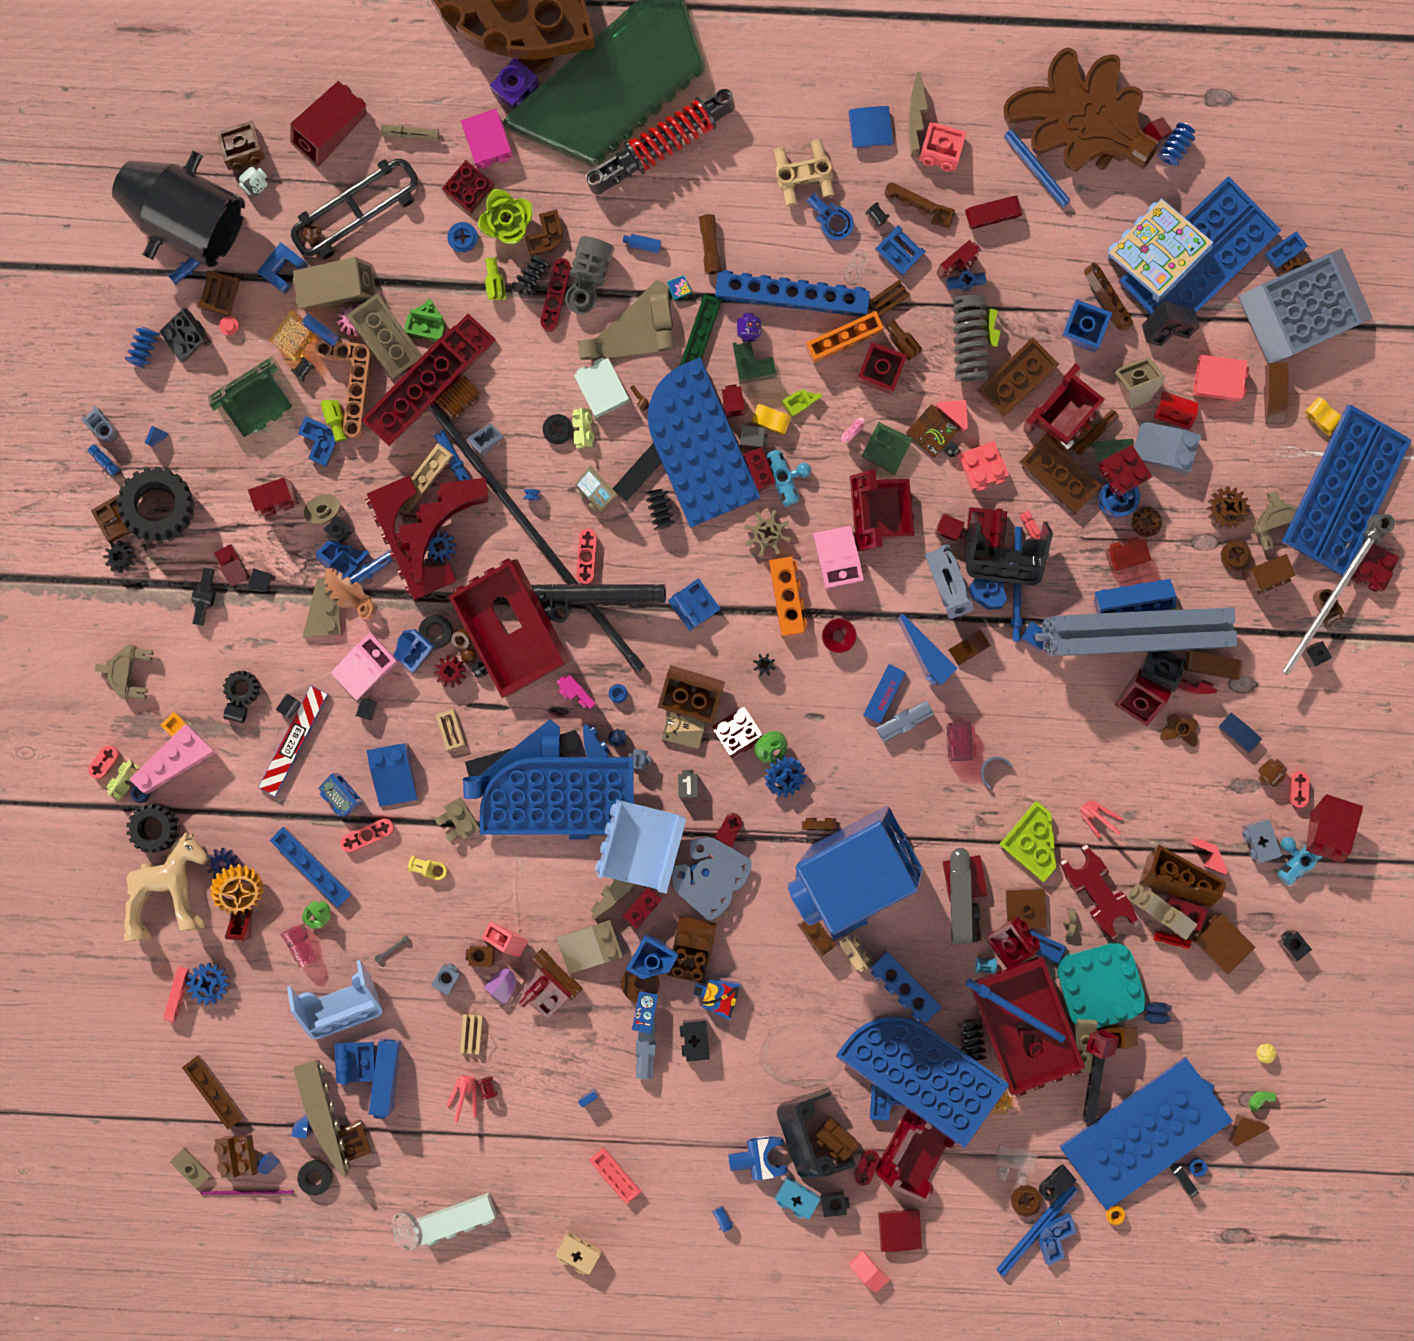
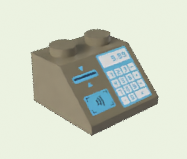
[575,466,618,514]

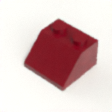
[1115,669,1172,726]

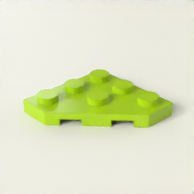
[999,801,1056,882]

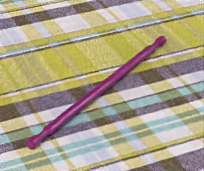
[201,1190,294,1195]

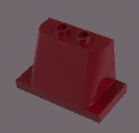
[1023,363,1105,445]
[850,470,915,552]

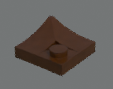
[91,494,130,543]

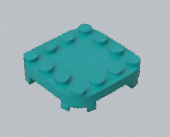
[1056,942,1145,1028]

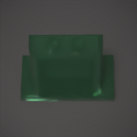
[208,355,293,437]

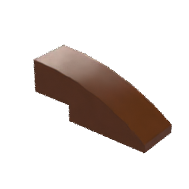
[1264,363,1288,424]

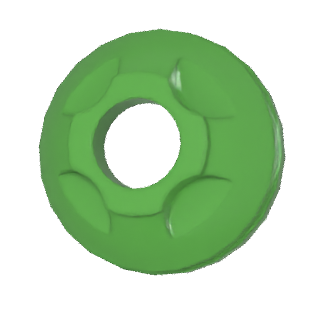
[754,731,788,764]

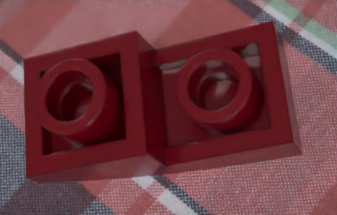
[1177,679,1218,694]

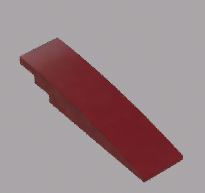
[361,313,496,447]

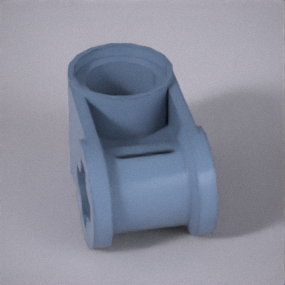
[81,406,118,442]

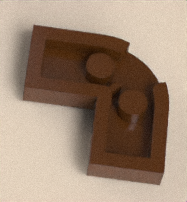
[525,209,563,256]

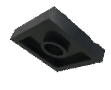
[1139,651,1186,692]

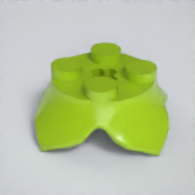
[478,189,533,244]

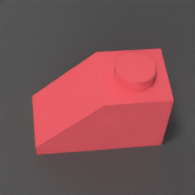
[482,921,528,958]

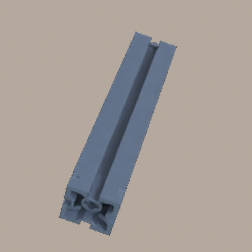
[1035,607,1237,657]

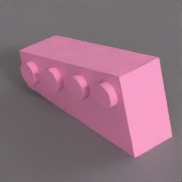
[129,724,216,794]

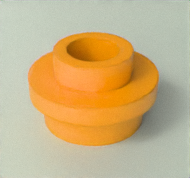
[1106,1205,1125,1225]

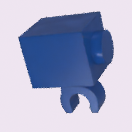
[1020,622,1044,651]

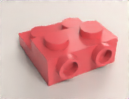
[919,122,966,172]
[958,441,1009,492]

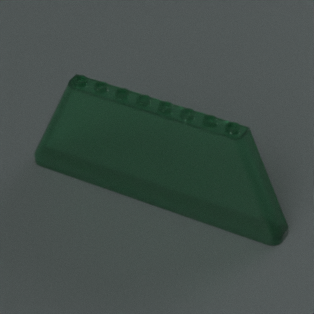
[503,0,705,167]

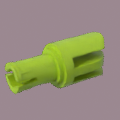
[484,257,507,300]
[321,400,347,442]

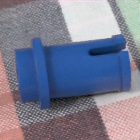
[712,1206,733,1233]

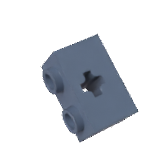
[1242,819,1282,863]

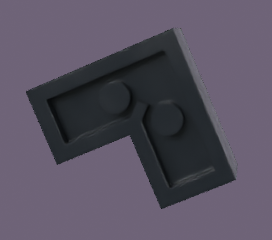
[1142,301,1200,347]

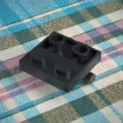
[159,308,211,363]

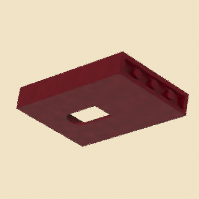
[448,558,571,698]
[969,956,1085,1097]

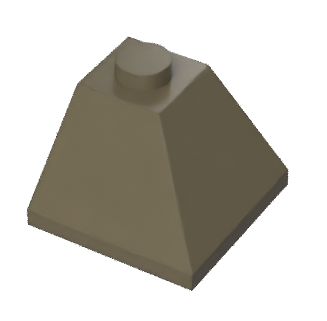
[1114,357,1165,408]

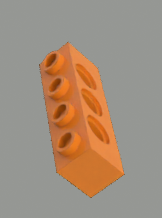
[805,311,884,364]
[769,556,807,637]

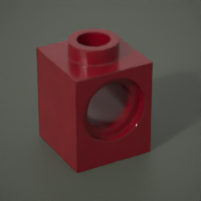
[934,514,966,542]
[1086,1029,1120,1059]

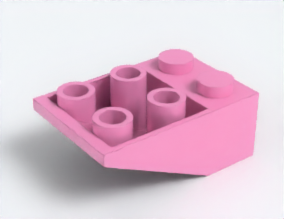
[813,526,864,589]
[331,633,399,701]

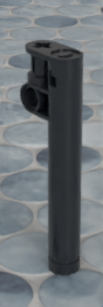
[531,584,666,623]

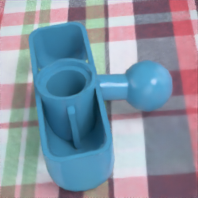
[766,450,811,507]
[1277,837,1322,885]

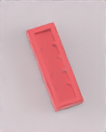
[589,1147,641,1205]

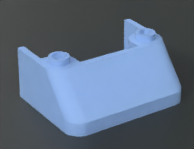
[287,960,382,1039]

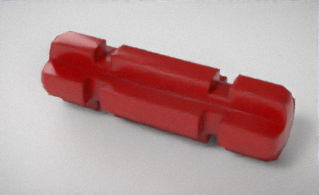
[1153,930,1192,949]

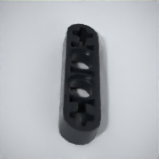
[1083,1055,1105,1123]

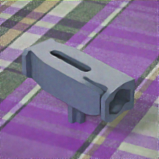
[925,544,974,619]

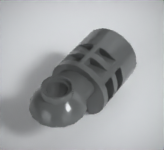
[565,236,615,314]

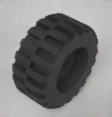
[117,467,194,544]

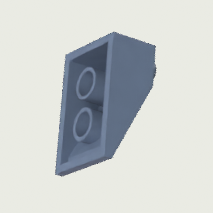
[1134,422,1201,475]

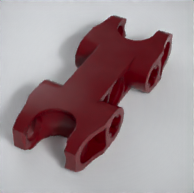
[1059,844,1140,941]

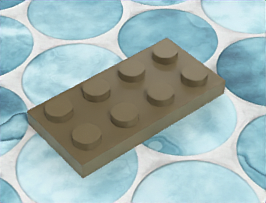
[346,293,422,379]

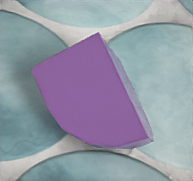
[484,968,516,1004]

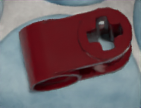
[714,813,742,848]

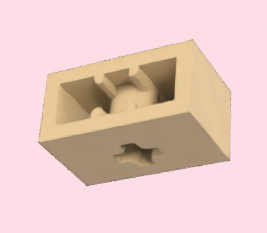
[555,1231,601,1275]

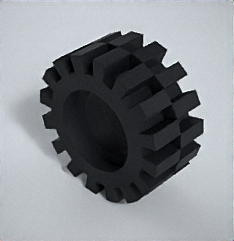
[223,671,260,706]

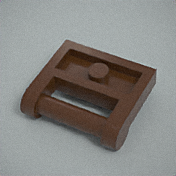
[197,270,240,316]
[338,1119,372,1161]

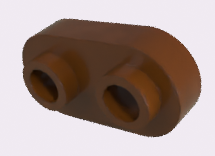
[802,818,840,831]

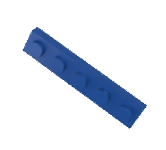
[269,827,352,908]

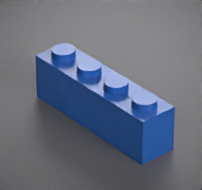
[1094,579,1177,614]

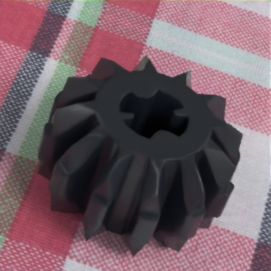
[103,540,137,573]

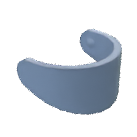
[979,756,1013,789]

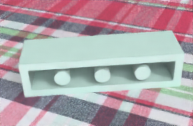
[414,1193,497,1246]

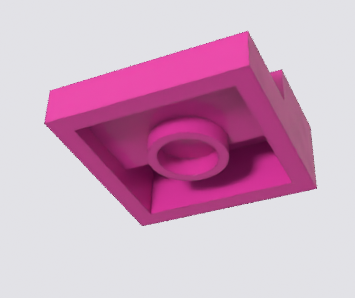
[556,675,597,709]

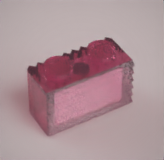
[946,722,976,762]

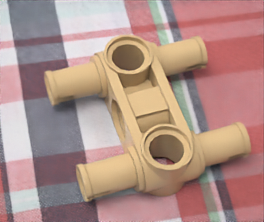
[774,139,835,207]

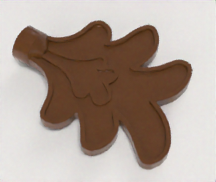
[1004,47,1160,172]

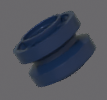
[1144,1002,1172,1024]

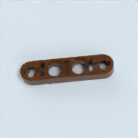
[1084,263,1133,331]

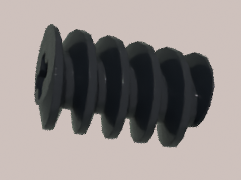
[512,255,552,298]
[645,489,676,531]
[958,1018,987,1061]

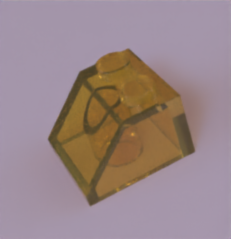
[269,310,316,361]

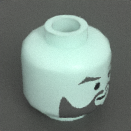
[239,167,268,196]

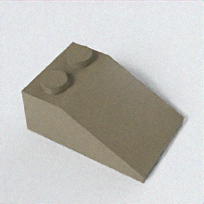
[557,919,624,974]

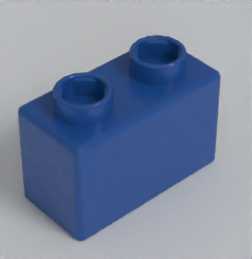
[788,806,923,934]

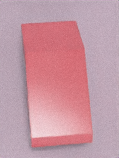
[1192,838,1227,874]

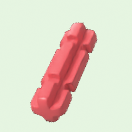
[1020,511,1041,539]

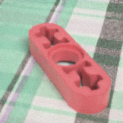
[576,529,597,584]
[340,819,394,852]
[164,966,189,1023]

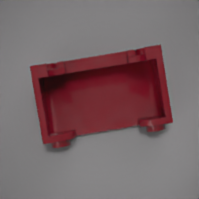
[876,1109,958,1204]

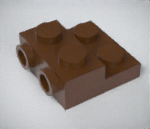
[217,120,265,171]
[214,1135,258,1178]

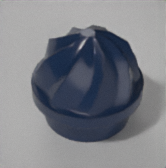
[608,728,626,747]

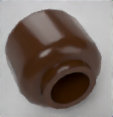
[1258,759,1288,787]

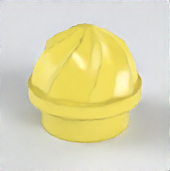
[1256,1044,1276,1063]

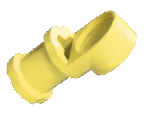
[407,855,448,880]

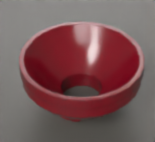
[822,618,857,653]

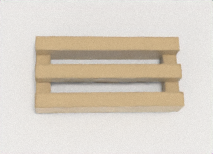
[436,709,466,751]
[460,1014,483,1055]

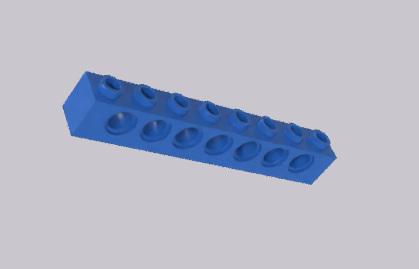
[715,270,870,317]

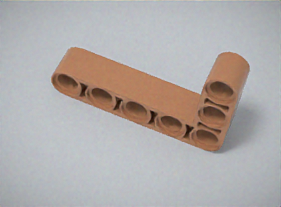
[315,340,373,440]

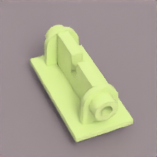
[572,408,594,448]
[107,759,141,800]

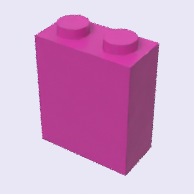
[461,109,513,169]

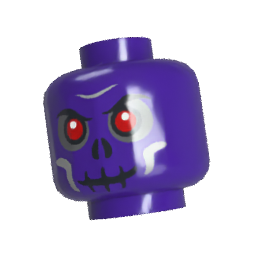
[736,313,762,342]

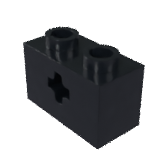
[679,1018,710,1062]

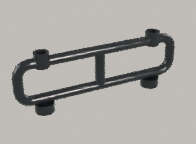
[291,159,418,260]

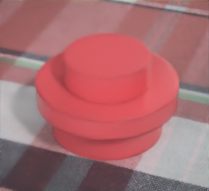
[219,316,239,336]

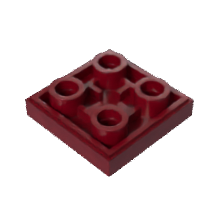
[441,160,495,214]

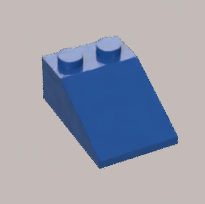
[367,743,418,807]

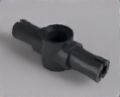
[191,567,216,626]

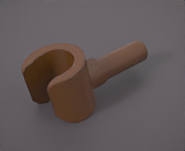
[630,385,649,411]

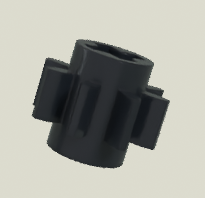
[753,654,776,677]

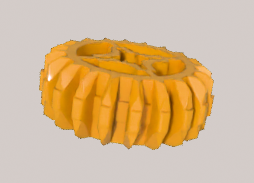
[210,863,264,915]

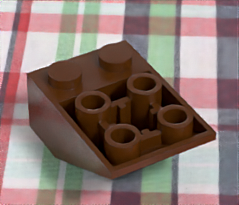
[667,916,717,984]

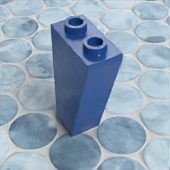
[368,1039,401,1119]

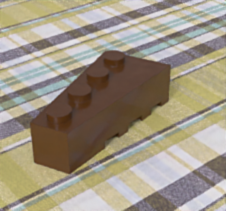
[1139,845,1226,908]

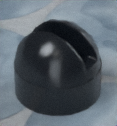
[945,441,961,457]
[471,661,488,678]

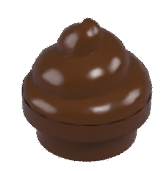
[303,226,322,247]

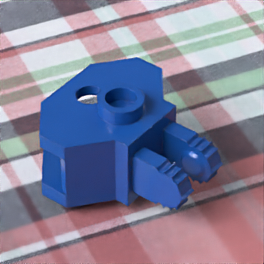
[969,578,1007,610]

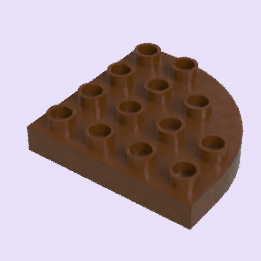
[431,0,595,59]

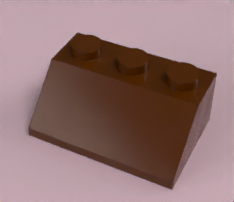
[657,665,725,724]

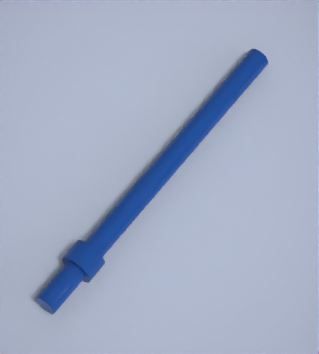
[1011,527,1023,642]
[965,978,1065,1043]

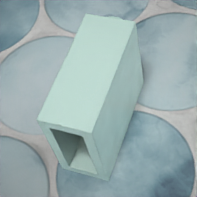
[574,358,630,419]

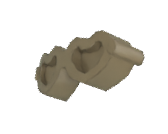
[1063,908,1076,939]

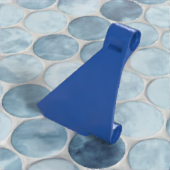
[463,719,560,799]

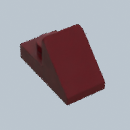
[214,544,249,587]

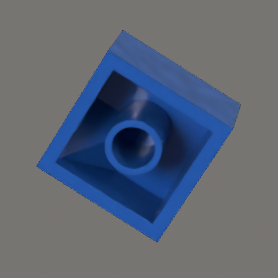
[1062,299,1112,353]

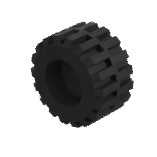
[126,804,180,853]

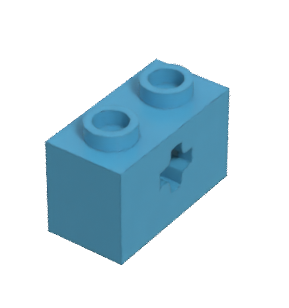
[775,1176,821,1220]

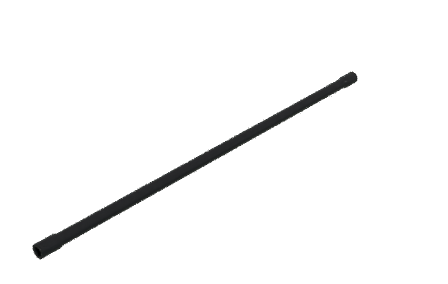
[401,368,646,673]

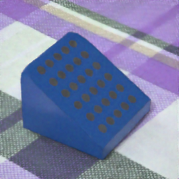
[257,1152,280,1174]

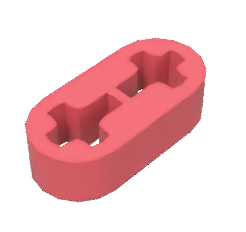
[88,746,119,778]
[1289,771,1309,808]

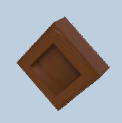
[931,204,955,229]

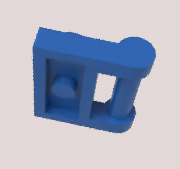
[875,225,926,276]

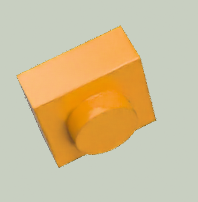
[160,712,189,737]

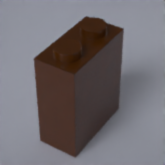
[1191,913,1256,975]

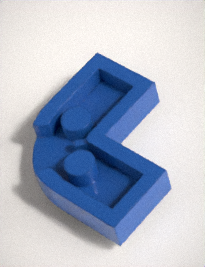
[298,416,336,467]
[1039,1213,1077,1266]

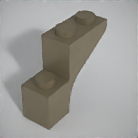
[1127,883,1197,940]

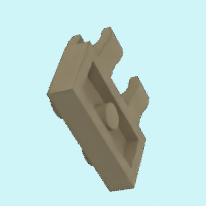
[435,797,480,842]

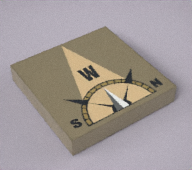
[662,711,706,749]

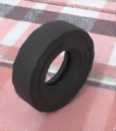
[419,615,453,649]
[297,1160,333,1196]

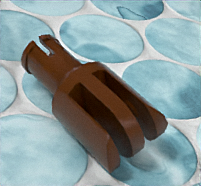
[885,320,923,361]

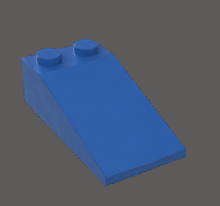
[897,614,958,686]

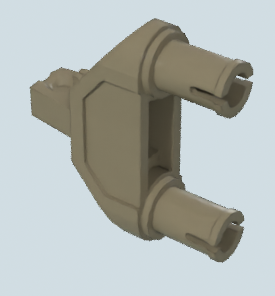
[1254,491,1298,550]
[95,644,154,700]

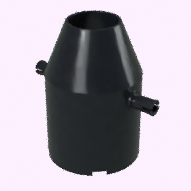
[112,150,245,268]

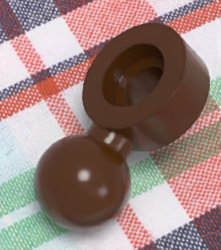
[451,629,476,663]

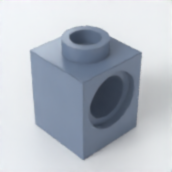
[431,963,461,995]

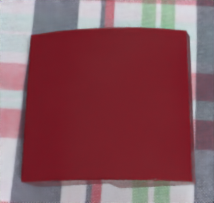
[942,855,987,902]
[878,1208,922,1252]

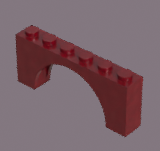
[365,475,457,600]

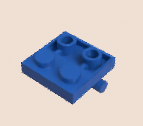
[668,578,721,631]
[334,1041,375,1085]

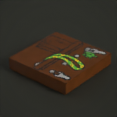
[906,404,960,458]

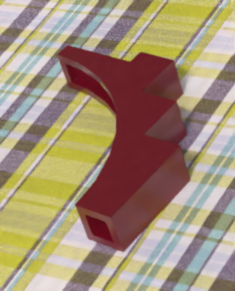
[396,478,488,585]

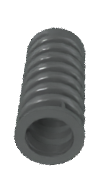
[952,295,989,382]

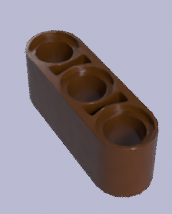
[1185,651,1243,680]

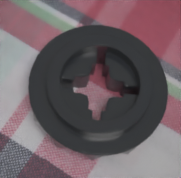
[542,414,573,445]

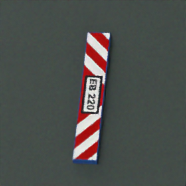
[258,685,329,797]

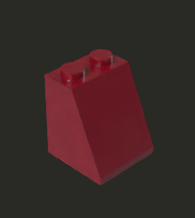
[1306,794,1363,863]

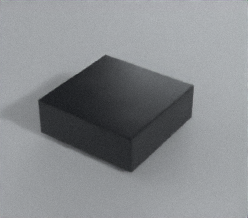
[248,568,273,592]

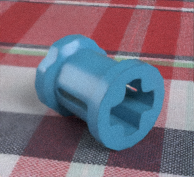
[975,956,997,974]

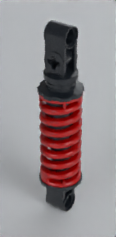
[586,89,735,195]

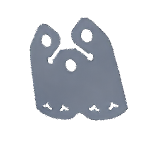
[671,838,752,920]

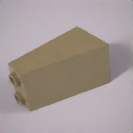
[293,257,376,312]

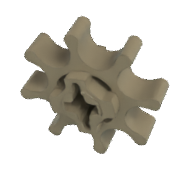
[744,510,791,557]

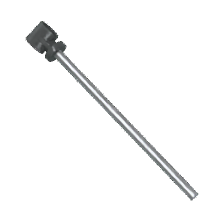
[1282,514,1395,675]

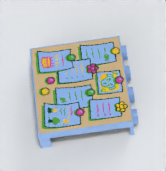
[1107,198,1213,303]

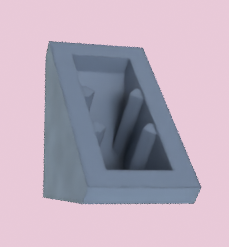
[467,423,504,457]

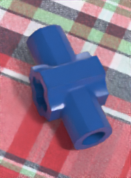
[946,271,986,292]

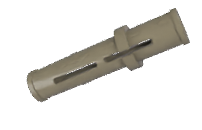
[381,124,439,142]

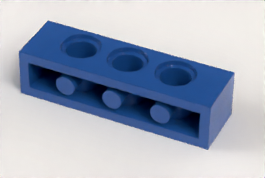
[870,950,942,1024]

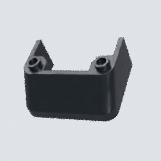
[966,512,1053,585]
[776,1087,856,1178]

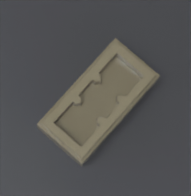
[170,1147,212,1190]

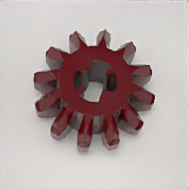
[434,655,467,688]

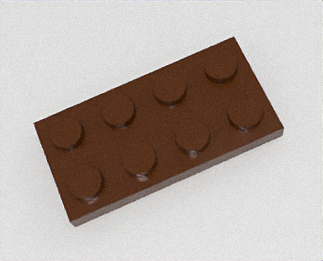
[977,337,1059,418]
[1019,434,1102,514]

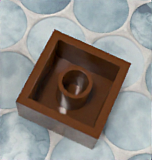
[1241,554,1296,594]

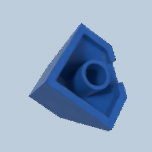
[626,933,679,979]

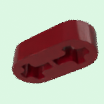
[854,1148,879,1186]

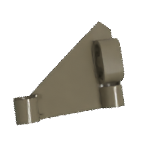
[577,280,674,360]

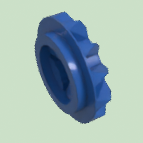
[447,222,478,253]

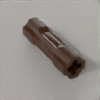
[698,214,721,275]
[530,948,583,1001]

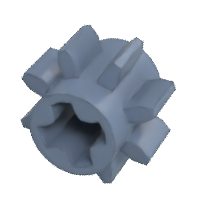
[628,749,651,770]

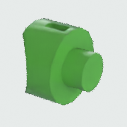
[302,901,331,929]

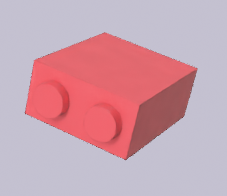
[1193,355,1249,402]

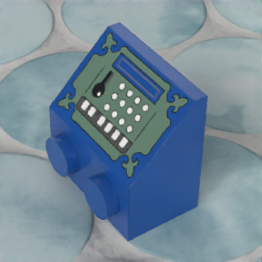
[318,773,364,817]

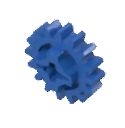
[764,756,806,798]
[186,962,230,1005]

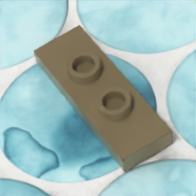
[1075,1019,1098,1073]

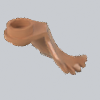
[324,568,376,620]

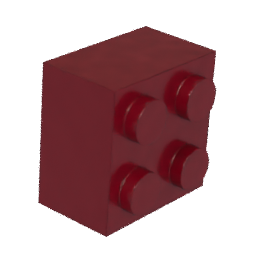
[856,342,907,395]
[248,477,299,517]

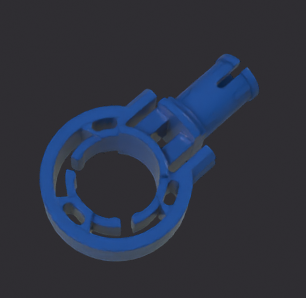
[806,192,854,241]

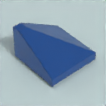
[145,426,169,447]

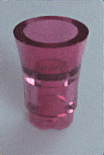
[279,923,317,968]

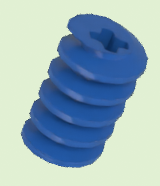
[1158,122,1196,167]
[125,327,161,369]

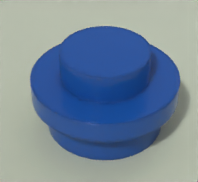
[609,684,628,703]

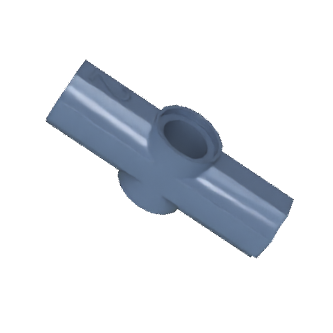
[876,700,934,742]
[636,1020,656,1079]

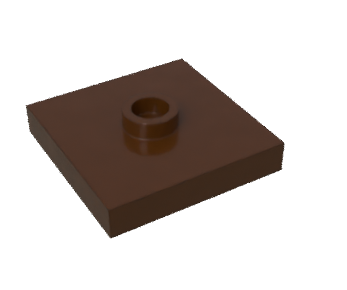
[1005,889,1046,928]

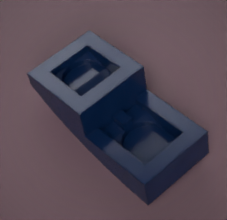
[1219,712,1262,754]

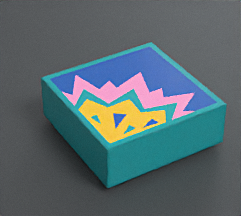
[667,275,691,300]

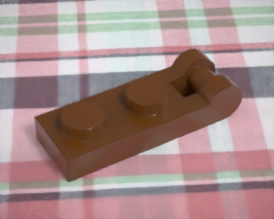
[884,182,937,216]

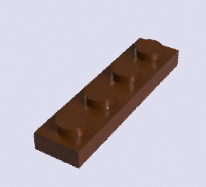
[182,1055,245,1130]

